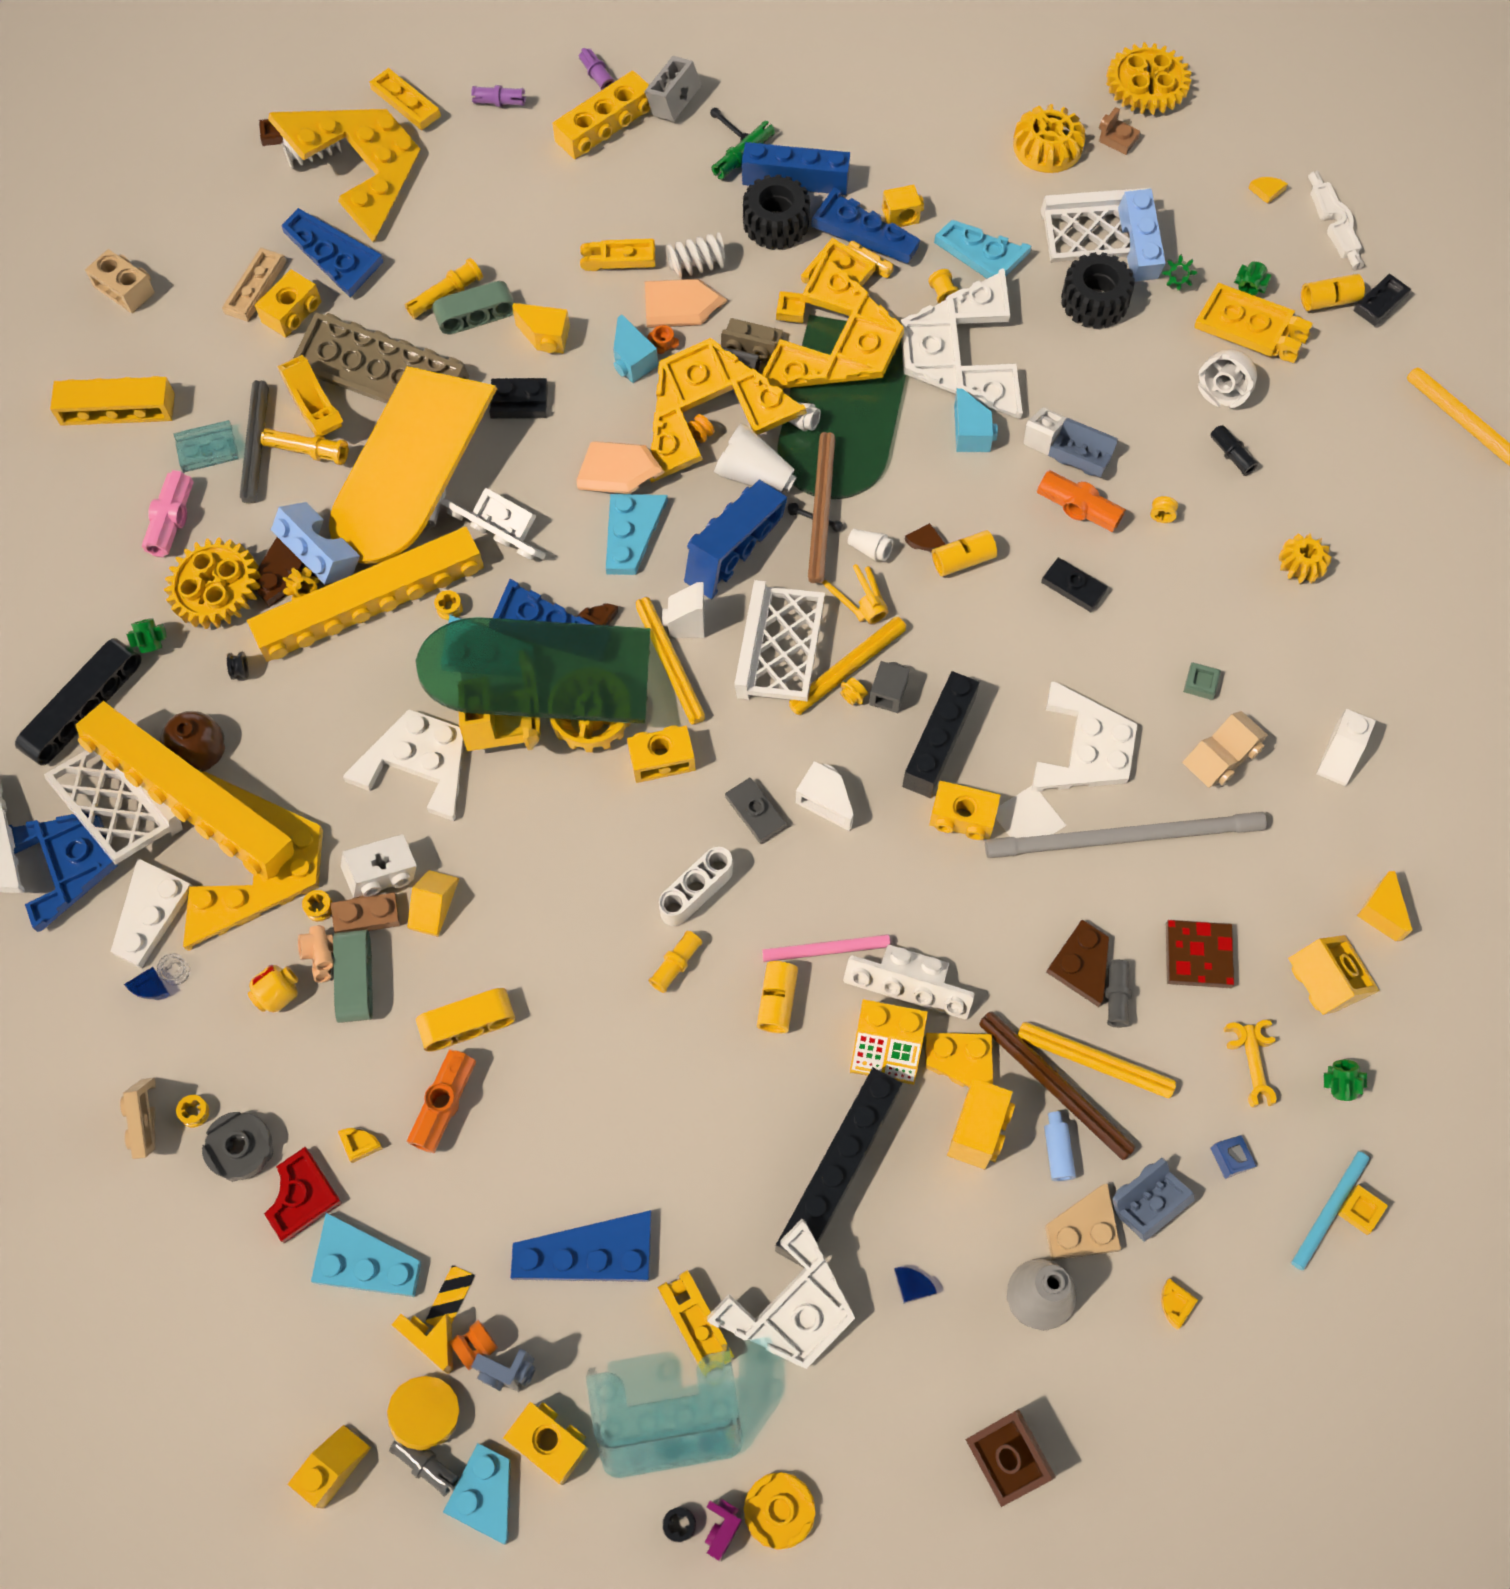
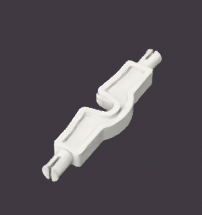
[1308,171,1364,270]

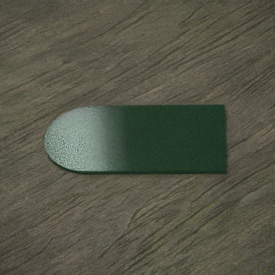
[777,315,906,499]
[415,617,651,724]

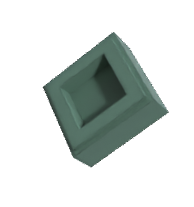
[1183,662,1221,700]

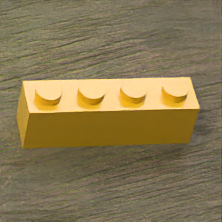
[50,376,175,426]

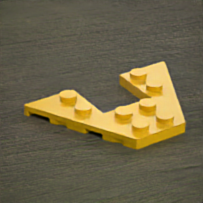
[268,109,420,242]
[762,252,904,389]
[649,338,807,483]
[183,771,323,951]

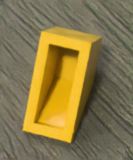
[512,303,570,353]
[287,1425,372,1509]

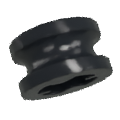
[226,651,249,680]
[662,1507,696,1542]

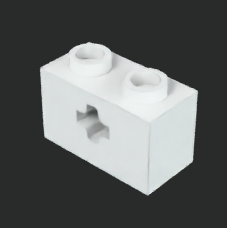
[340,834,417,898]

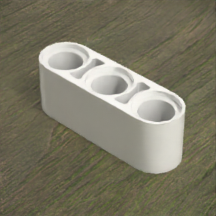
[658,846,733,926]

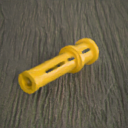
[404,258,483,319]
[261,428,349,466]

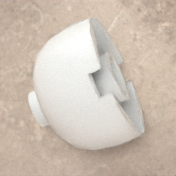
[1198,349,1257,408]

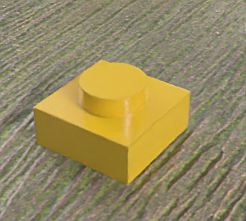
[776,291,806,323]
[1337,1185,1388,1235]

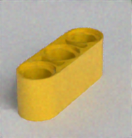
[416,988,516,1052]

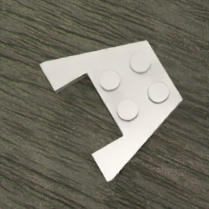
[1032,682,1137,792]
[343,709,464,821]
[707,1219,855,1369]

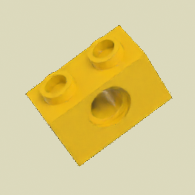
[255,269,322,338]
[627,725,696,783]
[929,780,1001,840]
[503,1401,589,1486]

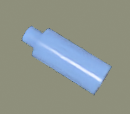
[1044,1111,1076,1181]

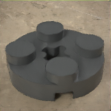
[202,1112,273,1182]

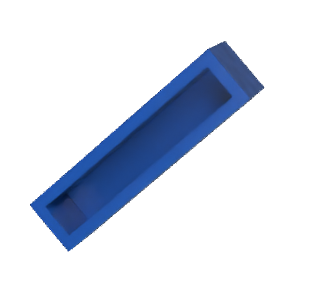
[742,142,850,195]

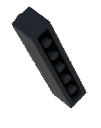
[775,1067,902,1268]

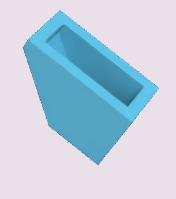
[613,315,658,383]
[954,388,998,452]

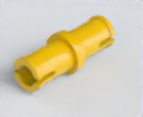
[648,931,703,993]

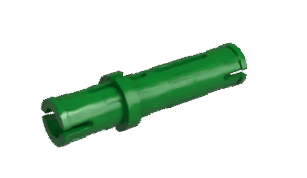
[711,120,775,180]

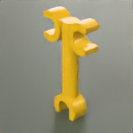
[1223,1020,1276,1108]

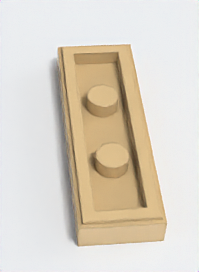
[222,247,287,322]

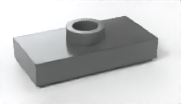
[725,777,786,844]

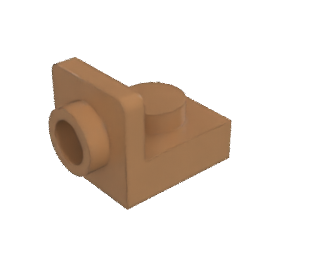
[1099,107,1140,155]

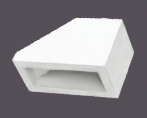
[662,582,705,638]
[1316,709,1376,786]
[795,761,854,831]

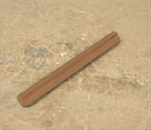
[808,432,835,584]

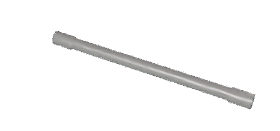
[985,812,1266,858]

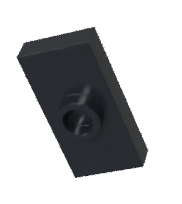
[1353,273,1411,326]
[1041,557,1108,613]

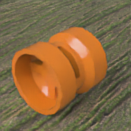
[449,1320,498,1371]

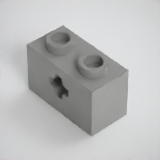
[644,56,701,121]

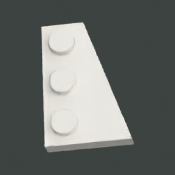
[111,858,192,969]

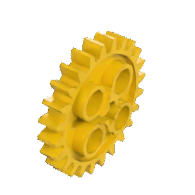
[1106,42,1192,115]
[164,537,261,629]

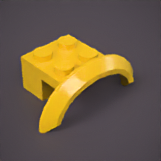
[458,652,541,751]

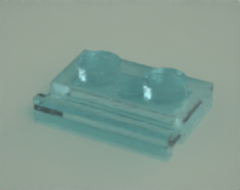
[173,420,239,473]

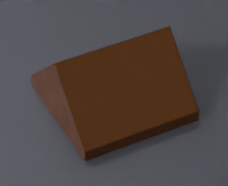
[965,1409,1056,1507]

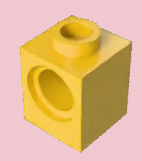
[882,185,924,227]

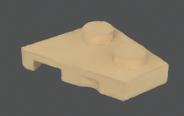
[120,1077,156,1159]
[1045,1184,1121,1261]

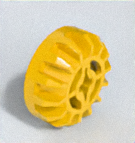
[1013,104,1086,173]
[548,669,631,752]

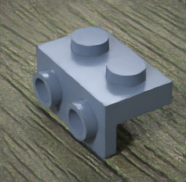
[1048,418,1118,477]
[1112,1158,1195,1242]
[471,1349,536,1392]

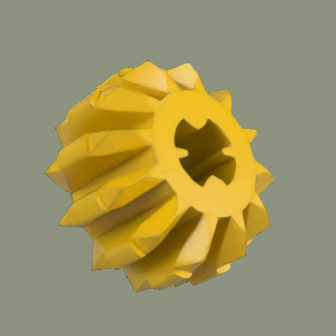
[1279,533,1331,584]

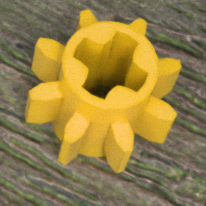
[283,567,320,600]

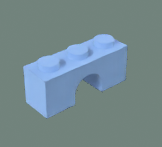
[1118,189,1166,281]
[271,502,360,585]

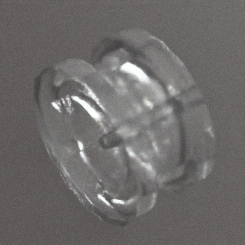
[157,953,191,986]

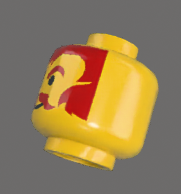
[248,965,299,1013]

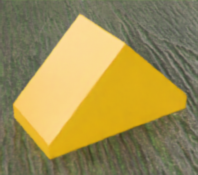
[407,870,459,937]
[1357,871,1413,942]

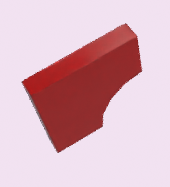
[264,1147,342,1243]

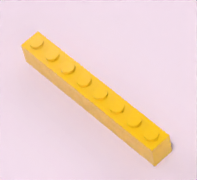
[247,526,484,662]
[76,701,294,880]

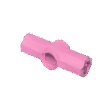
[142,470,194,558]

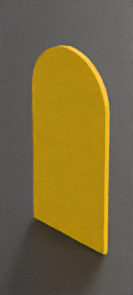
[329,366,497,564]

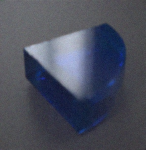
[124,967,171,1000]
[894,1267,937,1304]

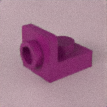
[705,1498,742,1562]

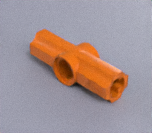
[1037,470,1126,532]
[407,1049,476,1154]

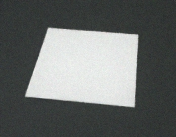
[996,786,1066,838]

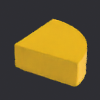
[1248,177,1288,204]
[338,1128,383,1163]
[1161,1278,1198,1330]

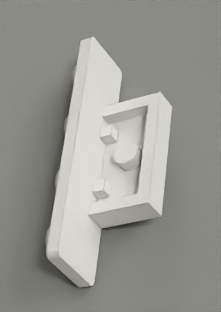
[440,488,546,560]
[843,944,975,1019]

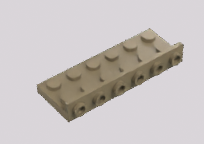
[293,312,470,404]

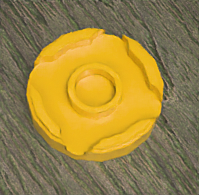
[387,1376,460,1451]
[743,1472,815,1550]

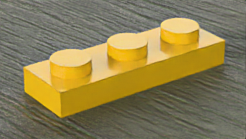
[369,68,441,131]

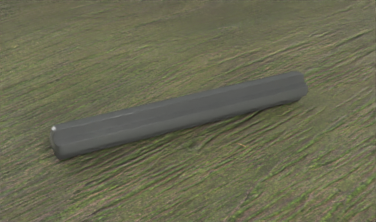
[239,380,269,503]

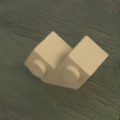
[1182,711,1268,788]

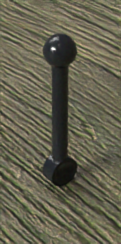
[710,107,749,142]
[787,503,843,532]

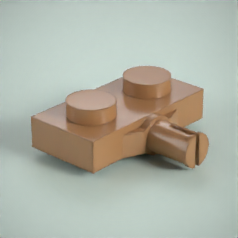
[331,892,400,933]

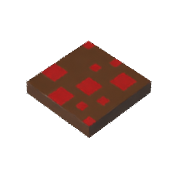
[1166,920,1234,988]

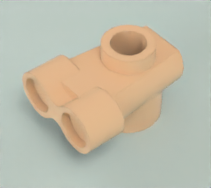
[298,925,334,983]

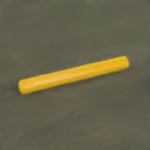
[1407,367,1510,466]
[635,597,705,725]
[789,617,906,715]
[1017,1022,1176,1098]

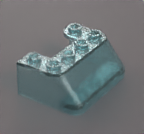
[586,1344,743,1478]

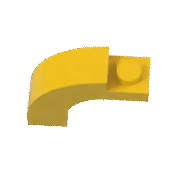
[277,355,343,436]

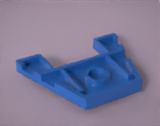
[8,814,118,932]

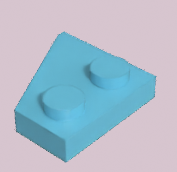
[443,1443,511,1545]

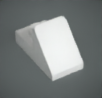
[1023,407,1066,455]

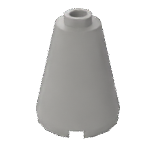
[1007,1259,1076,1331]

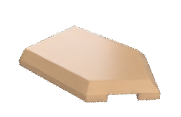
[645,279,727,328]
[577,441,664,494]

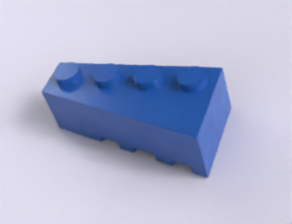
[684,479,787,600]

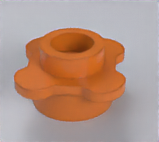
[647,325,679,354]

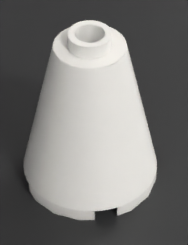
[714,423,797,493]

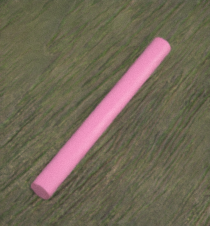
[762,934,890,962]

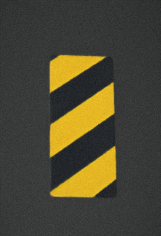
[425,1265,475,1326]

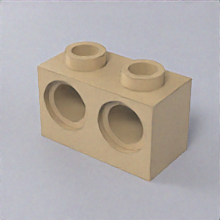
[85,249,155,313]

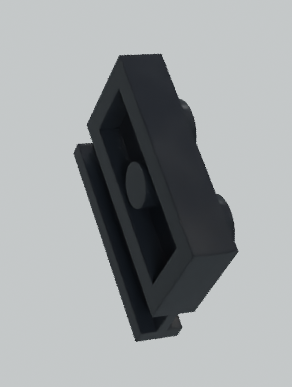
[489,378,548,419]

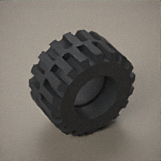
[743,174,810,249]
[1061,252,1135,329]

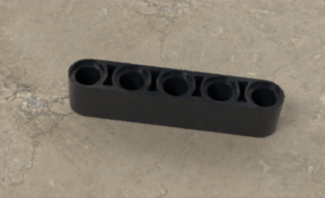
[15,638,142,766]

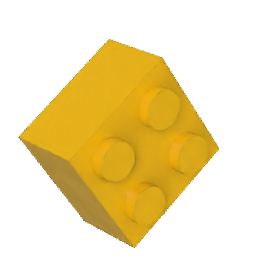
[947,1078,1015,1170]

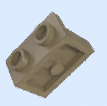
[721,318,783,361]

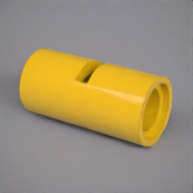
[1301,274,1365,311]
[932,530,997,577]
[756,961,798,1033]

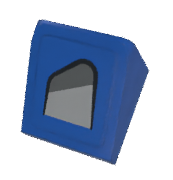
[1210,1135,1256,1179]

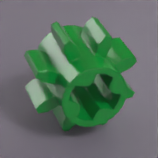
[1162,254,1197,290]
[1234,261,1272,296]
[126,618,167,653]
[1324,1059,1367,1101]

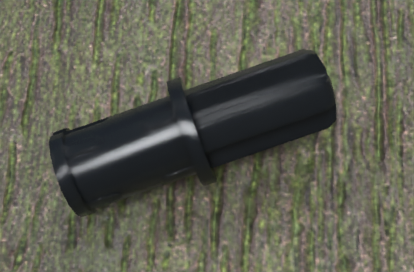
[1210,425,1259,476]

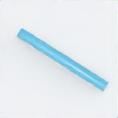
[1291,1151,1370,1270]

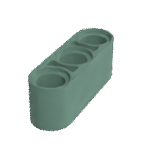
[432,281,514,335]
[333,929,373,1023]

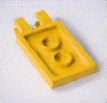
[1194,283,1313,363]

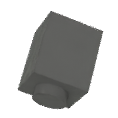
[869,661,910,713]

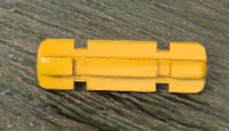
[847,241,894,278]

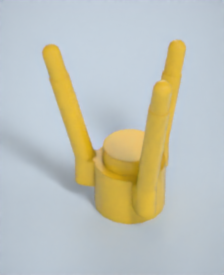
[822,564,889,624]

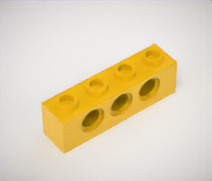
[552,70,651,160]

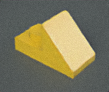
[391,1314,453,1374]

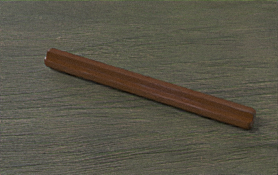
[979,1011,1136,1160]

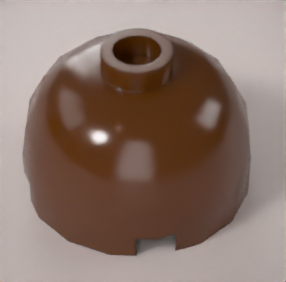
[160,711,225,771]

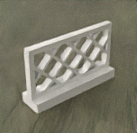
[1041,188,1151,263]
[734,580,825,702]
[44,750,183,865]

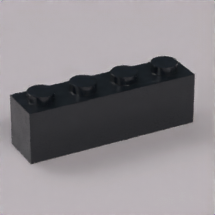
[902,671,980,799]

